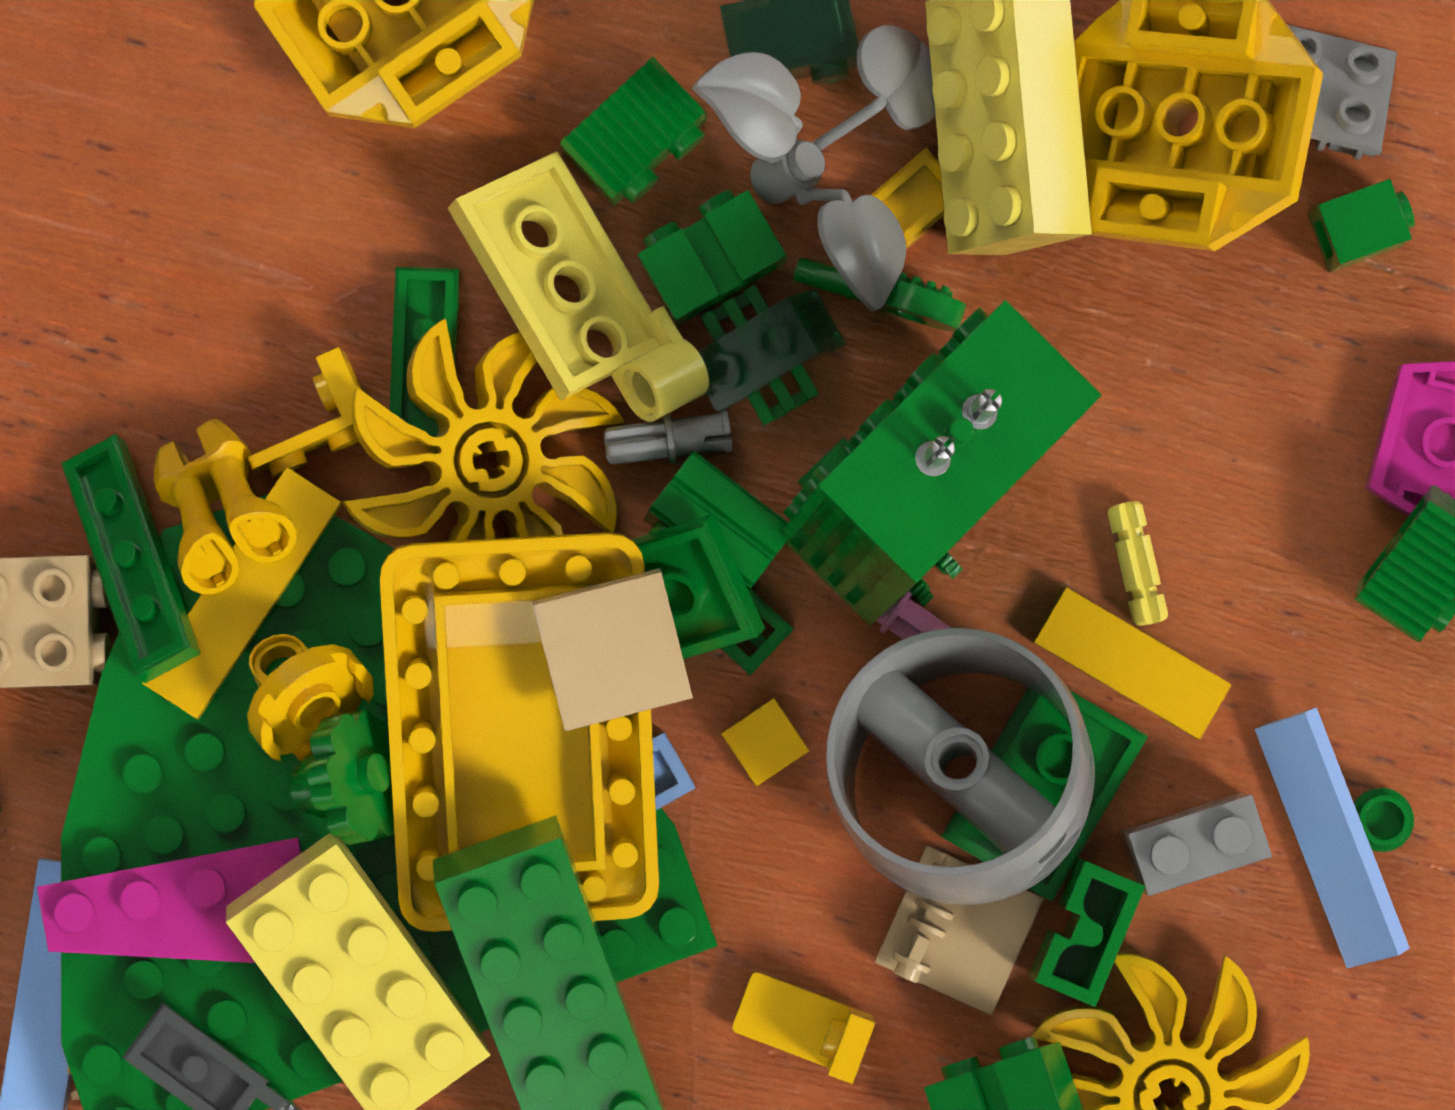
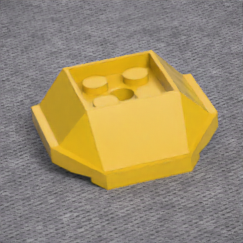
[254,0,534,128]
[1074,0,1323,251]

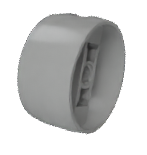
[826,628,1095,905]

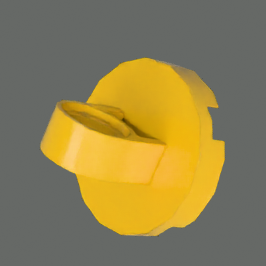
[247,634,374,761]

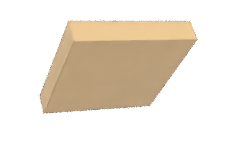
[531,568,693,731]

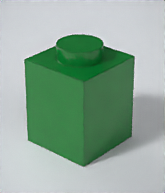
[1307,179,1415,273]

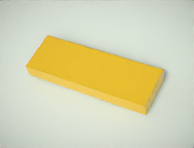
[1032,587,1232,740]

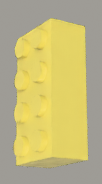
[925,0,1092,255]
[226,833,490,1110]

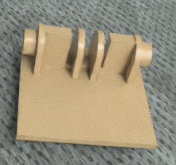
[875,845,1044,1015]

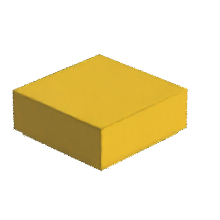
[721,698,809,787]

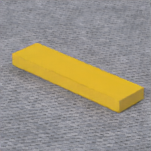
[142,467,342,720]

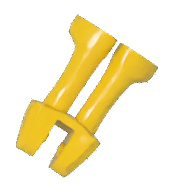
[154,419,297,594]

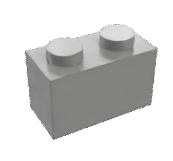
[1120,793,1272,896]

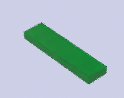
[61,434,201,683]

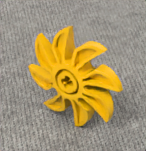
[343,319,625,541]
[1031,953,1310,1110]

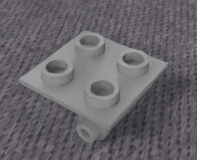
[1288,25,1397,160]

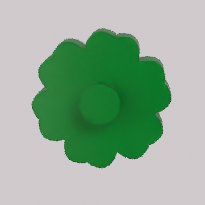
[289,710,394,845]

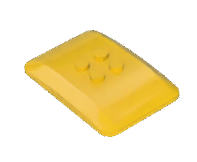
[380,532,659,932]

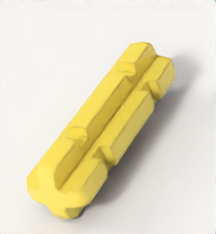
[1107,501,1168,626]

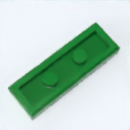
[389,267,461,437]

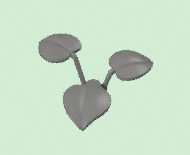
[692,25,935,312]

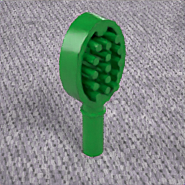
[793,257,967,332]

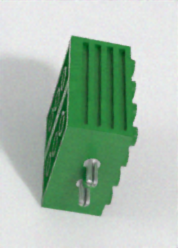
[781,300,1102,626]

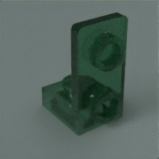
[698,289,846,412]

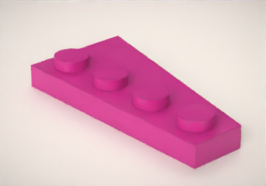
[37,837,301,963]

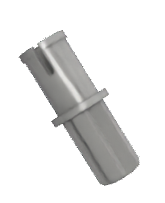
[603,411,732,465]

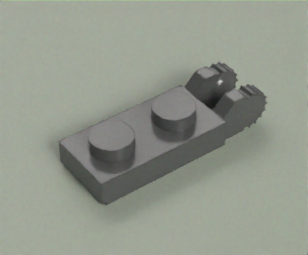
[122,1002,303,1110]

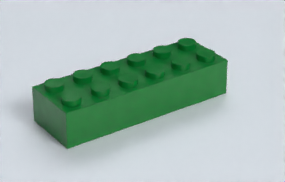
[433,815,666,1110]

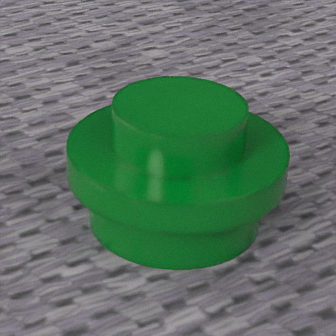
[1353,788,1414,852]

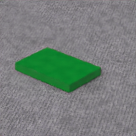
[940,687,1148,902]

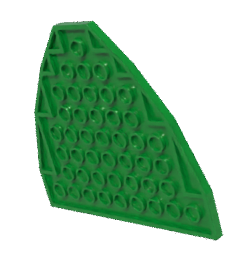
[61,494,717,1110]

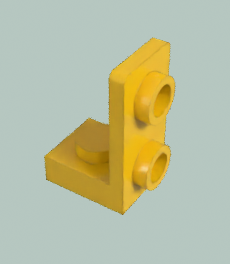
[248,347,363,478]
[732,971,875,1084]

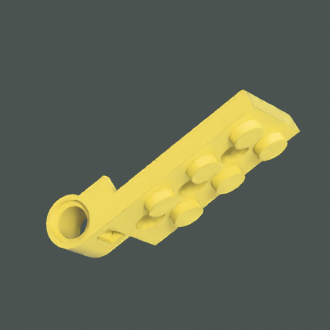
[448,151,709,422]

